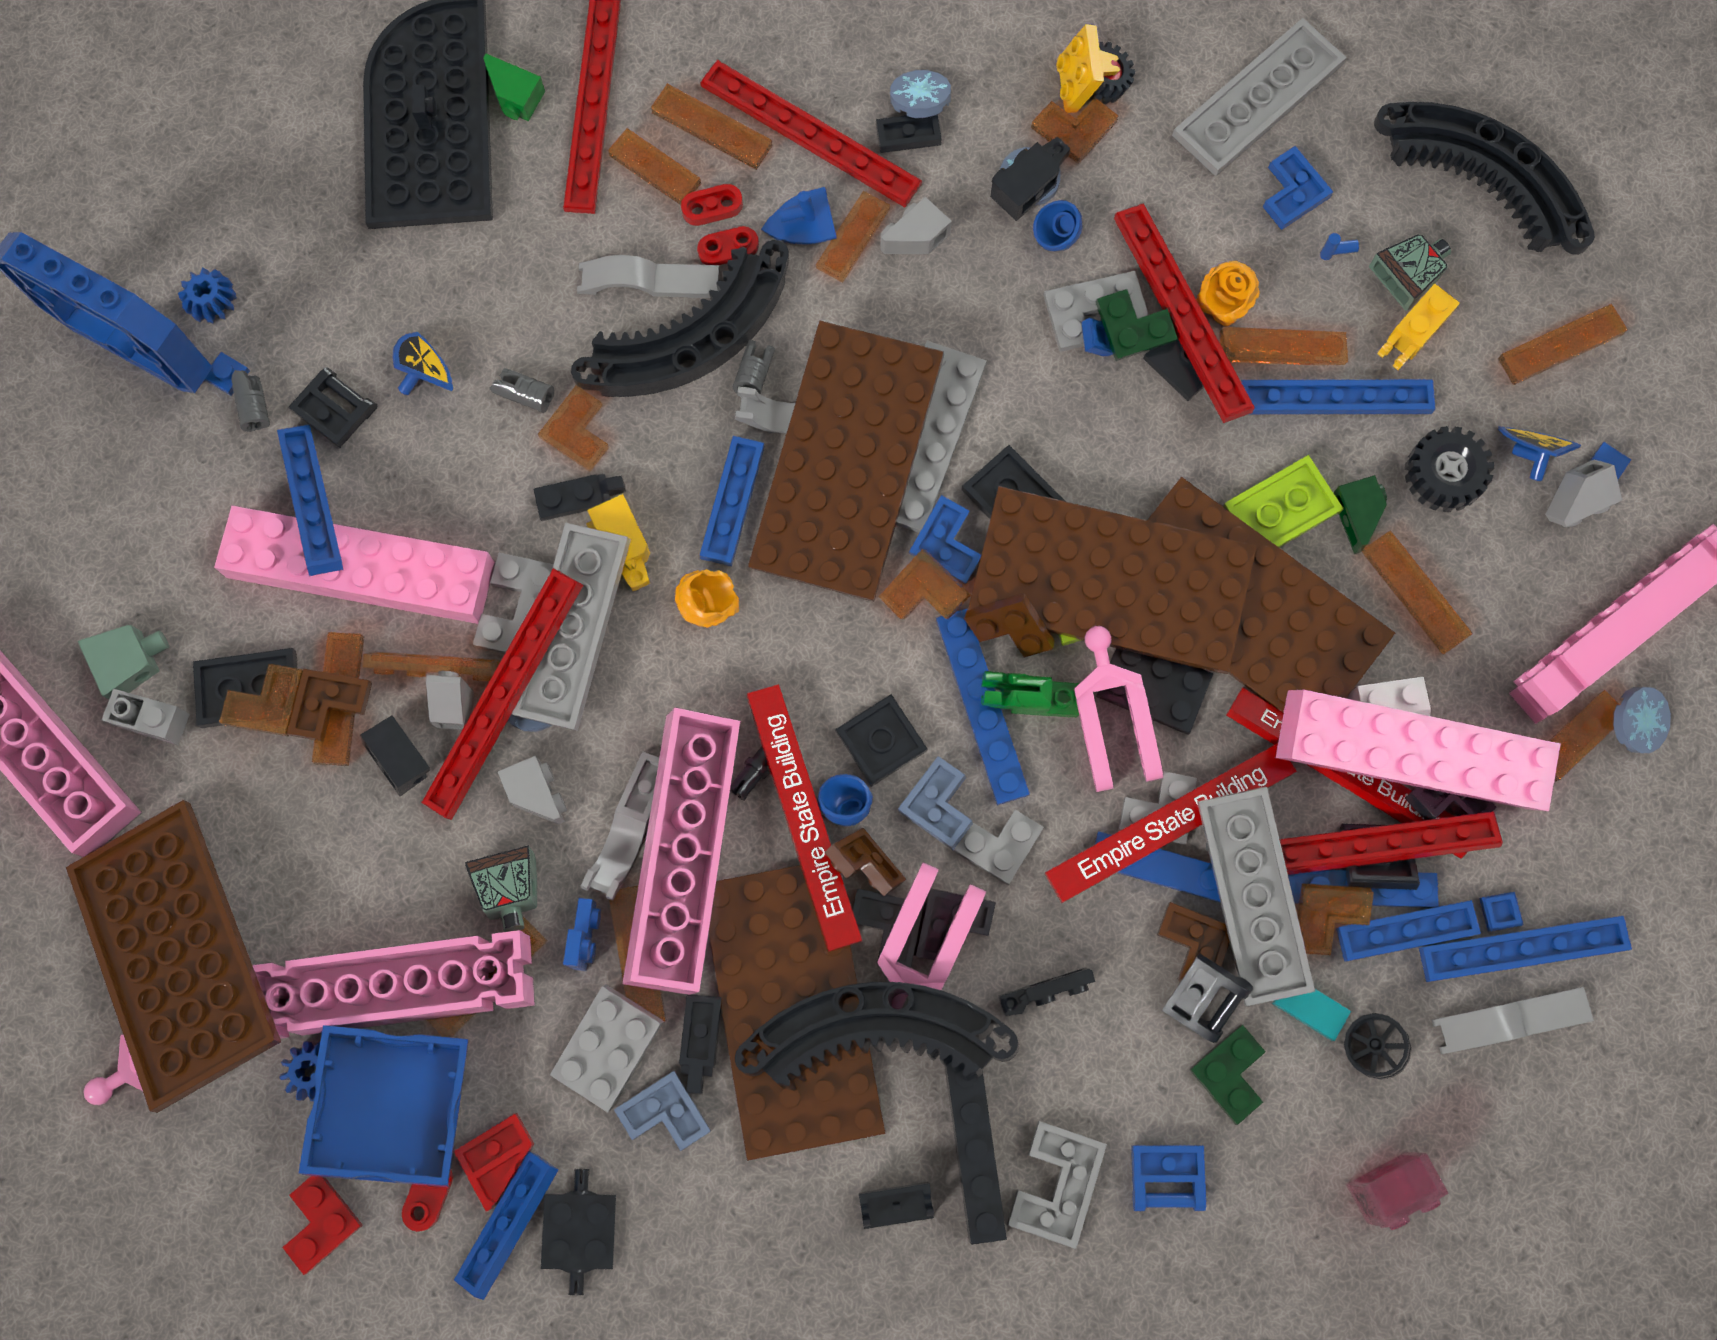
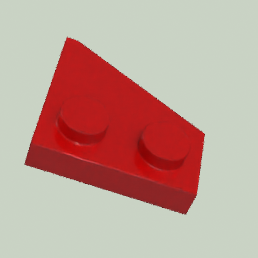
[453,1113,534,1212]

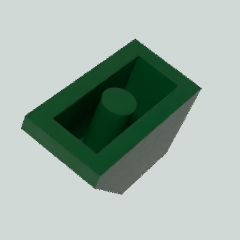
[1334,475,1387,554]

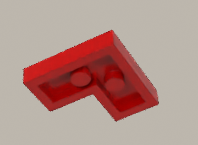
[282,1176,363,1275]

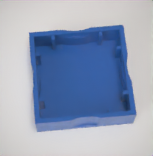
[299,1025,468,1187]

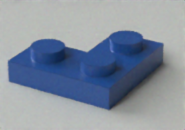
[1263,146,1333,230]
[909,495,981,585]
[563,898,601,971]

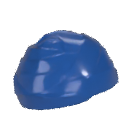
[1033,200,1082,252]
[817,774,873,826]

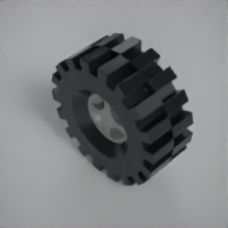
[1404,426,1494,512]

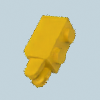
[1377,284,1460,371]

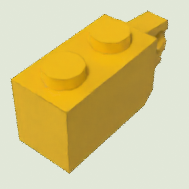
[586,494,650,591]

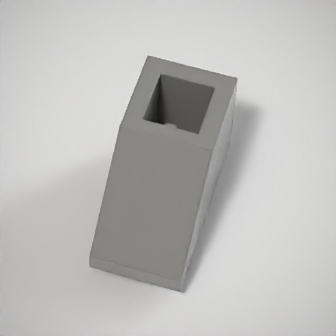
[880,197,952,254]
[1545,459,1622,527]
[426,671,474,730]
[102,689,190,745]
[498,756,567,824]

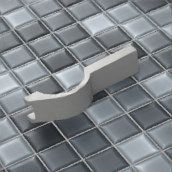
[577,255,720,298]
[734,386,795,434]
[580,751,659,901]
[1432,987,1594,1054]

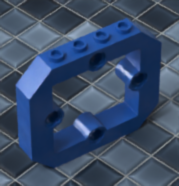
[0,232,213,393]

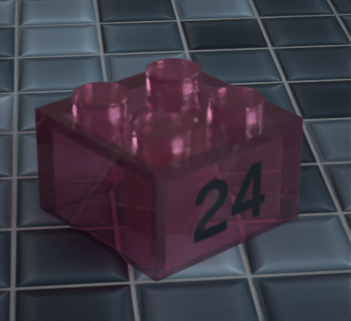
[1346,1152,1449,1230]

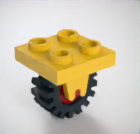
[1056,24,1135,113]

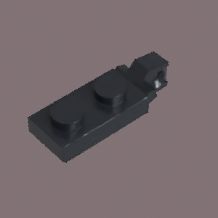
[533,474,626,521]
[998,968,1096,1016]
[679,994,722,1094]

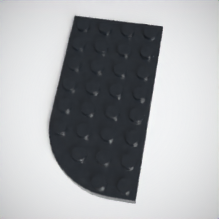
[363,0,493,229]

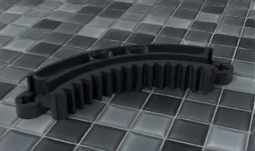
[1374,102,1595,255]
[571,240,789,397]
[735,982,1019,1091]

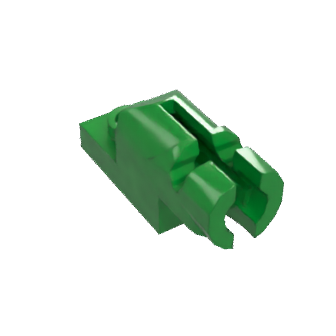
[981,671,1079,718]

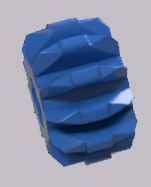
[178,267,237,324]
[279,1041,320,1101]

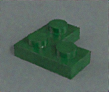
[1095,289,1178,361]
[1189,1025,1266,1125]

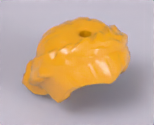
[1196,261,1260,327]
[675,569,740,628]

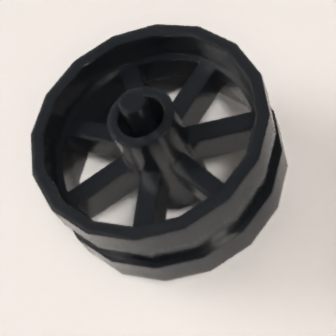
[1344,1013,1412,1080]

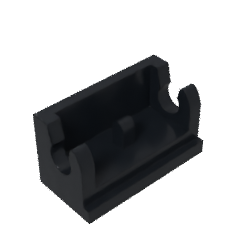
[360,715,430,796]
[859,1182,934,1229]

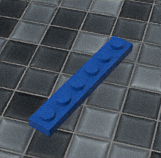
[1241,379,1435,415]
[277,425,343,576]
[936,608,1030,806]
[1288,870,1439,908]
[1419,916,1632,982]

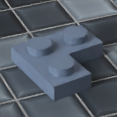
[898,756,973,850]
[614,1071,711,1151]

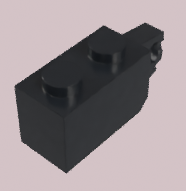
[990,137,1070,221]

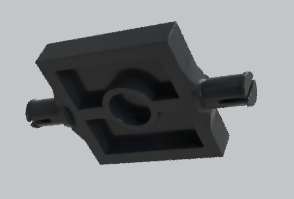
[541,1169,616,1295]

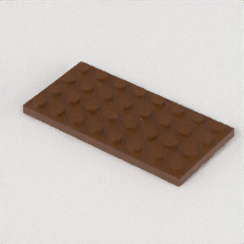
[748,320,944,602]
[1148,477,1396,713]
[968,486,1257,674]
[66,800,281,1113]
[708,865,885,1161]

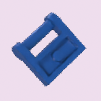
[1131,1145,1206,1211]

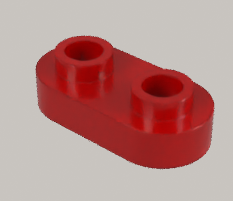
[681,184,743,226]
[697,226,759,266]
[402,1170,453,1232]

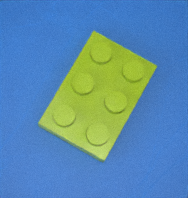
[1223,455,1343,548]

